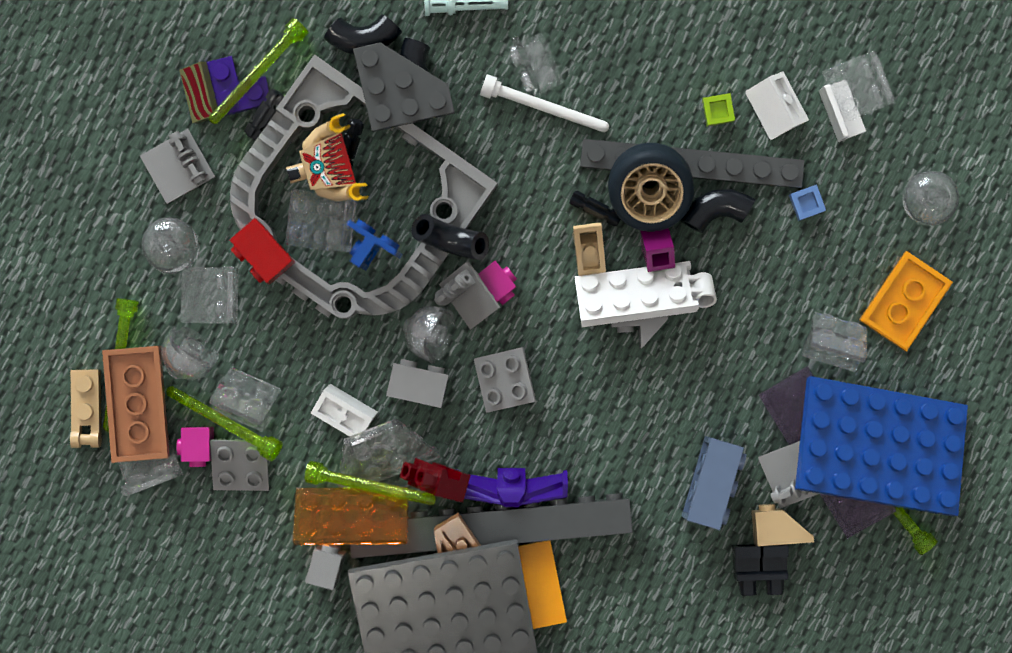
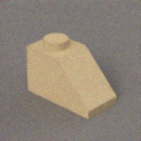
[752,504,814,546]

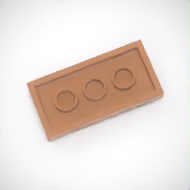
[102,346,170,463]

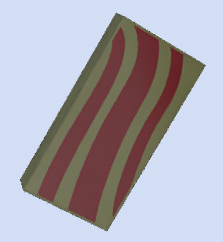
[179,62,220,123]

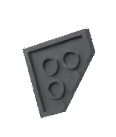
[353,42,455,132]

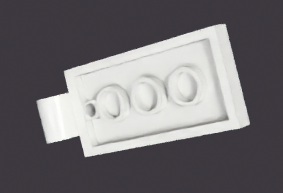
[575,261,717,327]

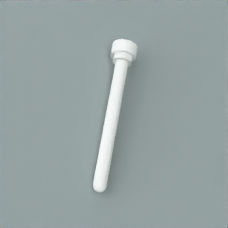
[480,74,609,132]

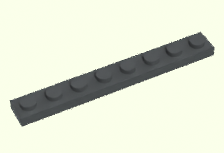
[580,139,804,189]

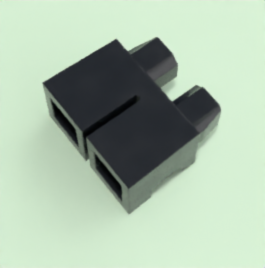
[732,544,789,596]

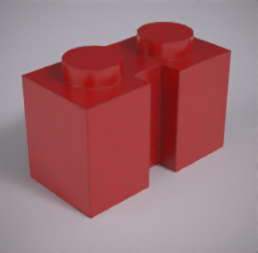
[229,218,296,284]

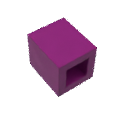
[640,228,675,272]

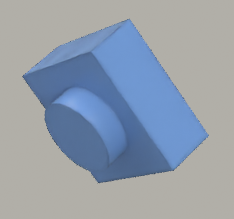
[789,184,826,221]

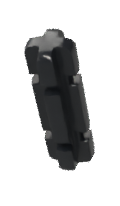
[244,88,284,140]
[343,118,364,167]
[570,191,621,226]

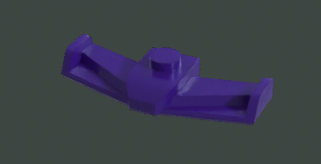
[456,468,568,507]

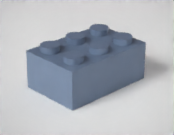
[681,436,746,530]

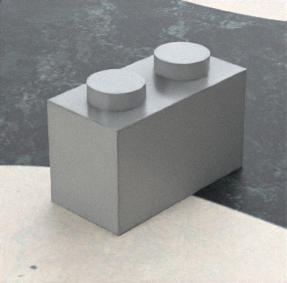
[386,359,449,408]
[305,541,347,590]

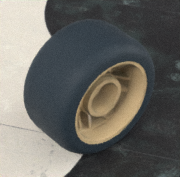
[608,143,694,232]

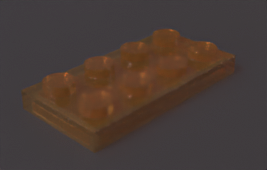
[293,487,409,545]

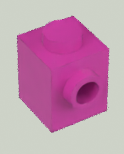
[478,260,517,305]
[176,427,214,467]

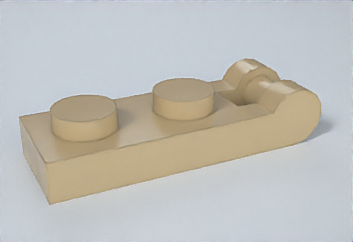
[70,369,102,448]

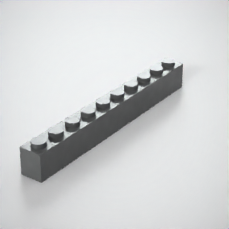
[349,493,633,558]

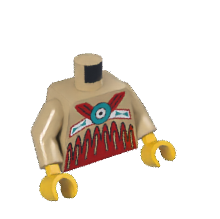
[286,113,369,202]

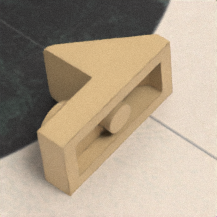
[573,222,606,276]

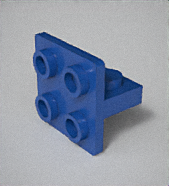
[346,219,403,271]

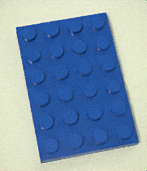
[795,376,968,517]

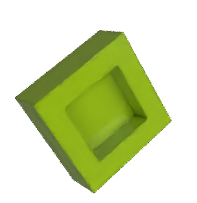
[702,93,735,127]

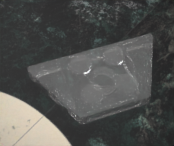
[338,419,441,497]

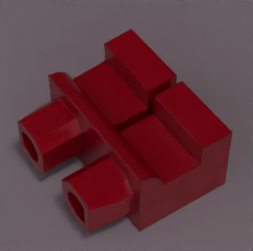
[400,458,471,502]

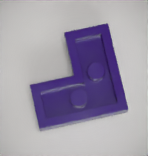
[207,56,270,117]

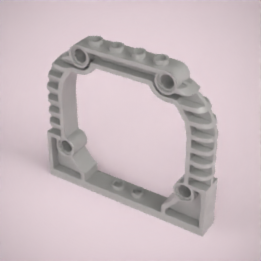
[230,54,498,319]

